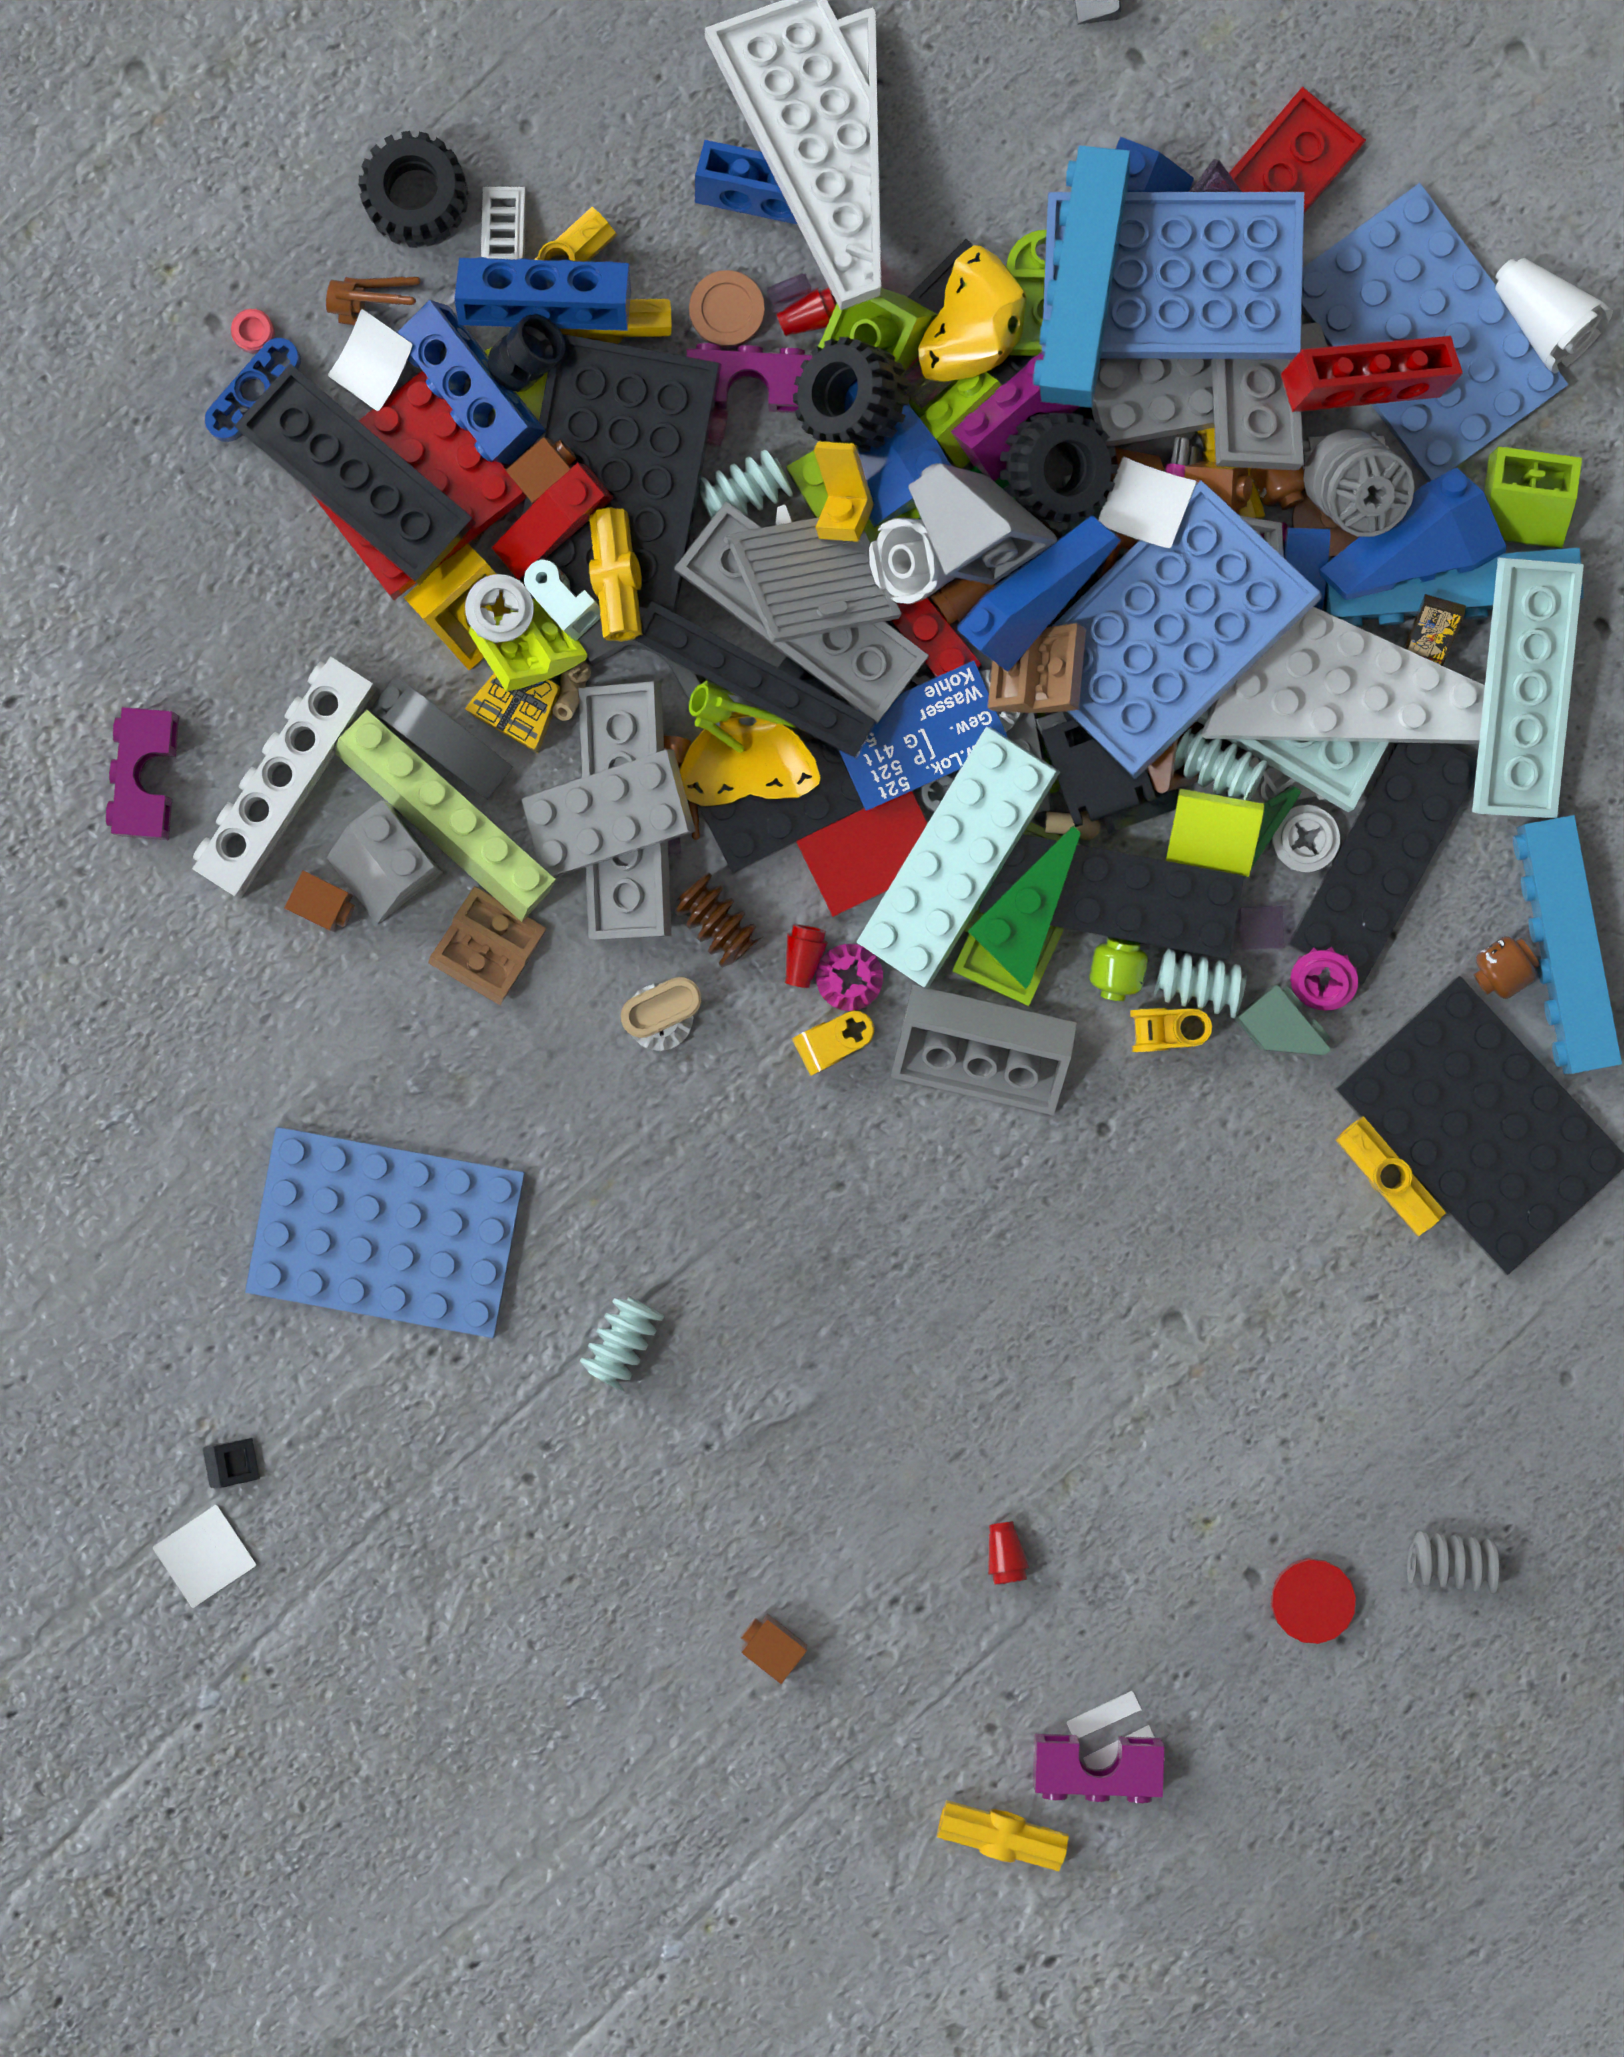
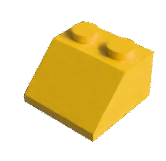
[403,544,511,671]

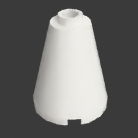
[1495,258,1613,373]
[869,518,956,604]

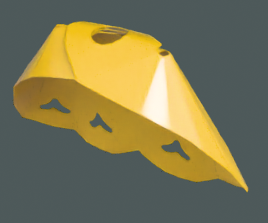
[918,245,1026,381]
[679,712,821,806]

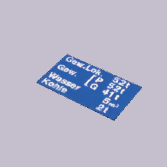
[839,661,1008,811]

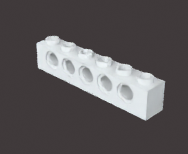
[192,656,378,898]

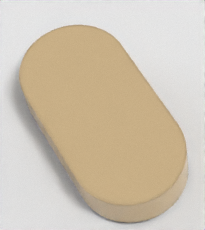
[621,977,702,1038]

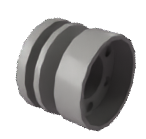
[1303,429,1415,537]

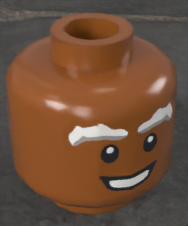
[1250,463,1306,510]
[1473,936,1540,999]

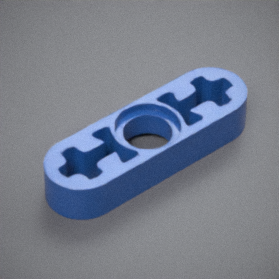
[205,338,301,442]

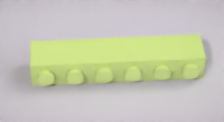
[335,710,556,922]

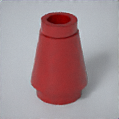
[777,287,837,337]
[785,924,828,988]
[988,1521,1030,1585]

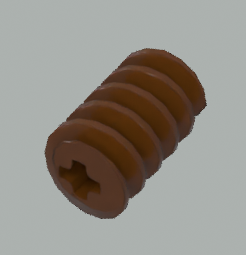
[675,872,764,968]

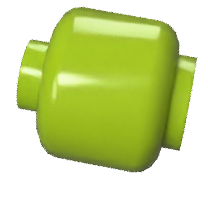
[1089,937,1148,1001]

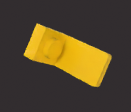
[814,442,874,542]

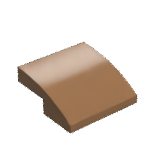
[988,623,1086,713]
[428,886,547,1006]

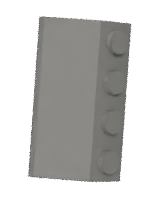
[890,984,1077,1116]

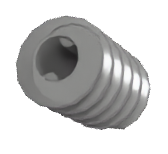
[1407,1531,1500,1594]

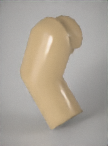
[552,661,591,721]
[1045,811,1101,840]

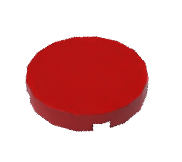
[1270,1558,1356,1644]

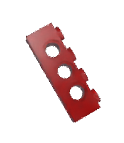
[1281,336,1463,412]

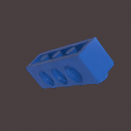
[695,140,798,225]
[454,257,631,331]
[397,300,546,465]

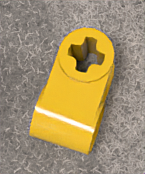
[1130,1008,1212,1052]
[792,1011,875,1076]

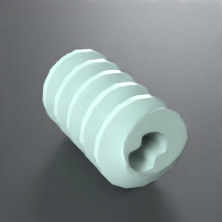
[699,450,793,520]
[1174,727,1267,801]
[1154,949,1247,1018]
[580,1297,664,1391]

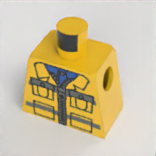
[465,673,561,753]

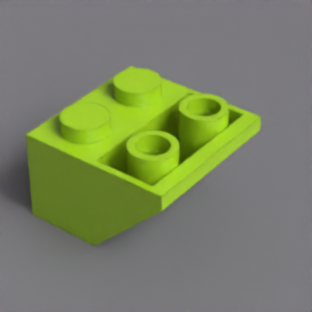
[906,372,1001,469]
[1484,446,1582,549]

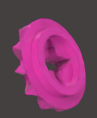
[816,944,883,1011]
[1290,947,1358,1011]

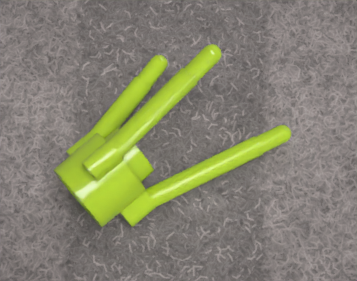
[689,681,795,753]

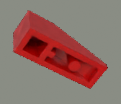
[492,463,614,580]

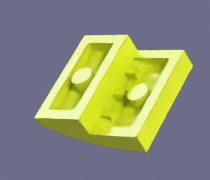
[469,599,587,692]
[1166,789,1264,877]

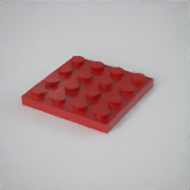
[312,370,527,600]

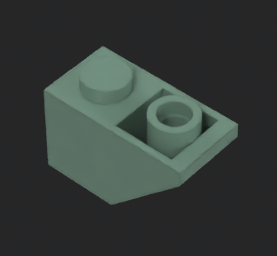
[1234,985,1331,1056]

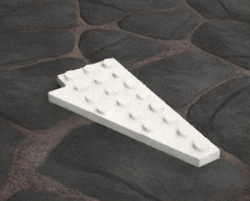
[705,0,881,310]
[1201,607,1485,744]

